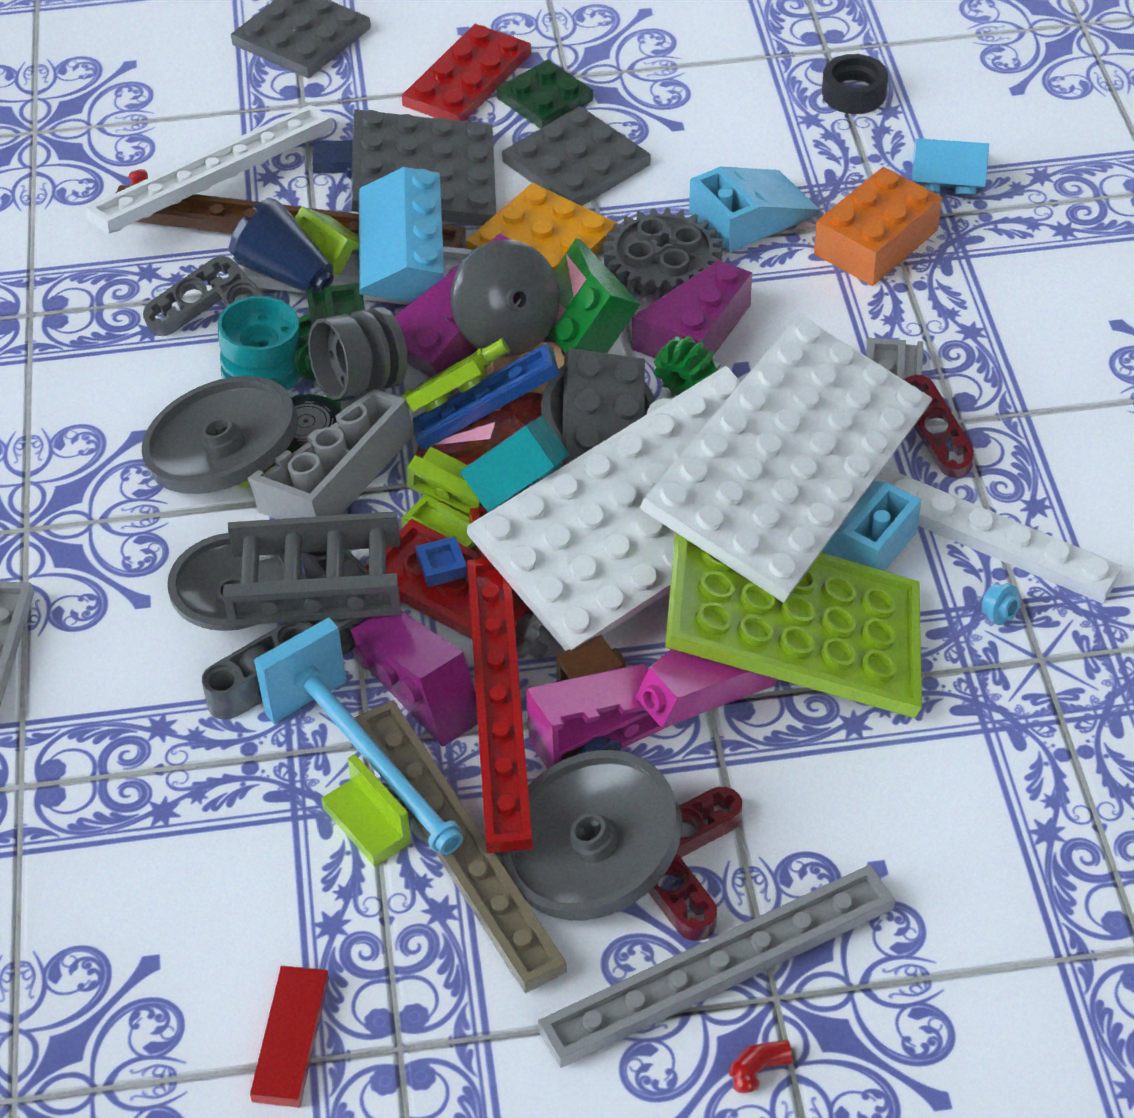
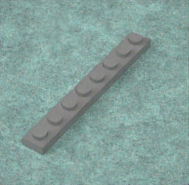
[538,864,895,1068]

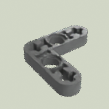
[143,256,264,336]

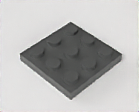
[231,0,371,79]
[502,106,651,206]

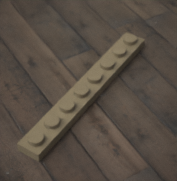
[354,700,567,994]

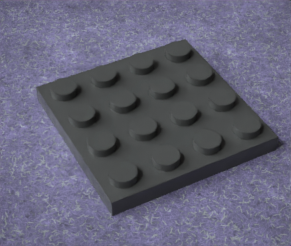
[351,109,496,225]

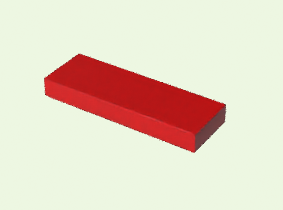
[250,965,329,1108]

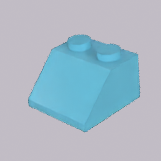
[912,138,990,196]

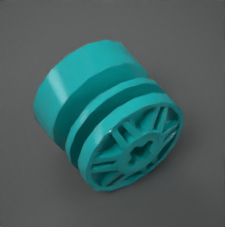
[218,296,300,391]

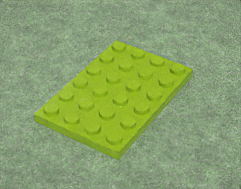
[665,532,922,718]

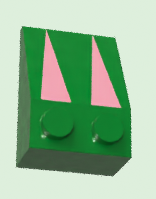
[549,238,641,353]

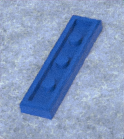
[412,344,560,450]

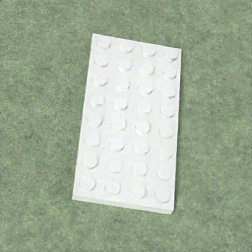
[640,314,933,603]
[467,366,741,651]

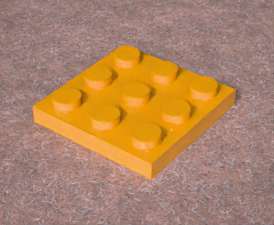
[466,182,618,271]

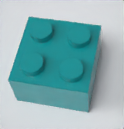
[460,415,570,513]

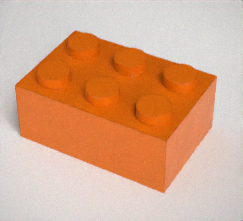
[814,166,942,286]

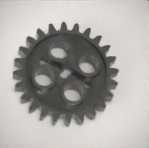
[603,208,723,300]

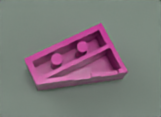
[526,664,670,769]

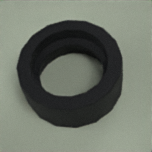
[822,54,888,114]

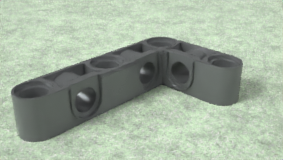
[202,550,371,720]

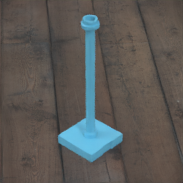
[254,617,463,855]

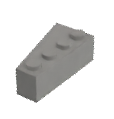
[248,388,415,519]

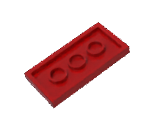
[401,23,532,122]
[365,519,533,639]

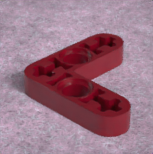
[903,375,974,478]
[648,786,742,941]

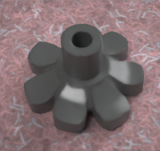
[515,614,548,660]

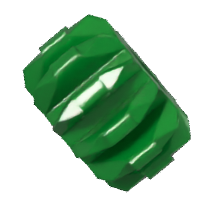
[653,335,721,397]

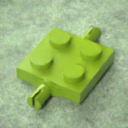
[399,338,510,412]

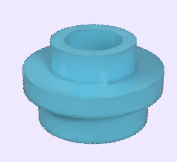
[982,583,1020,625]

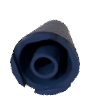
[229,199,334,293]

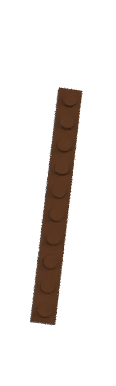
[116,185,466,249]

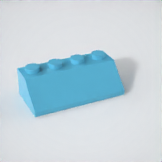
[359,167,444,303]

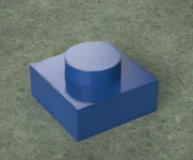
[415,536,468,588]

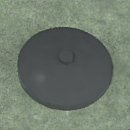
[142,376,298,494]
[502,750,682,920]

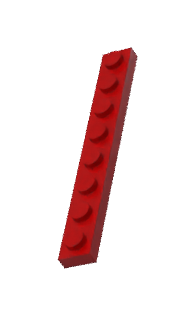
[467,558,533,853]

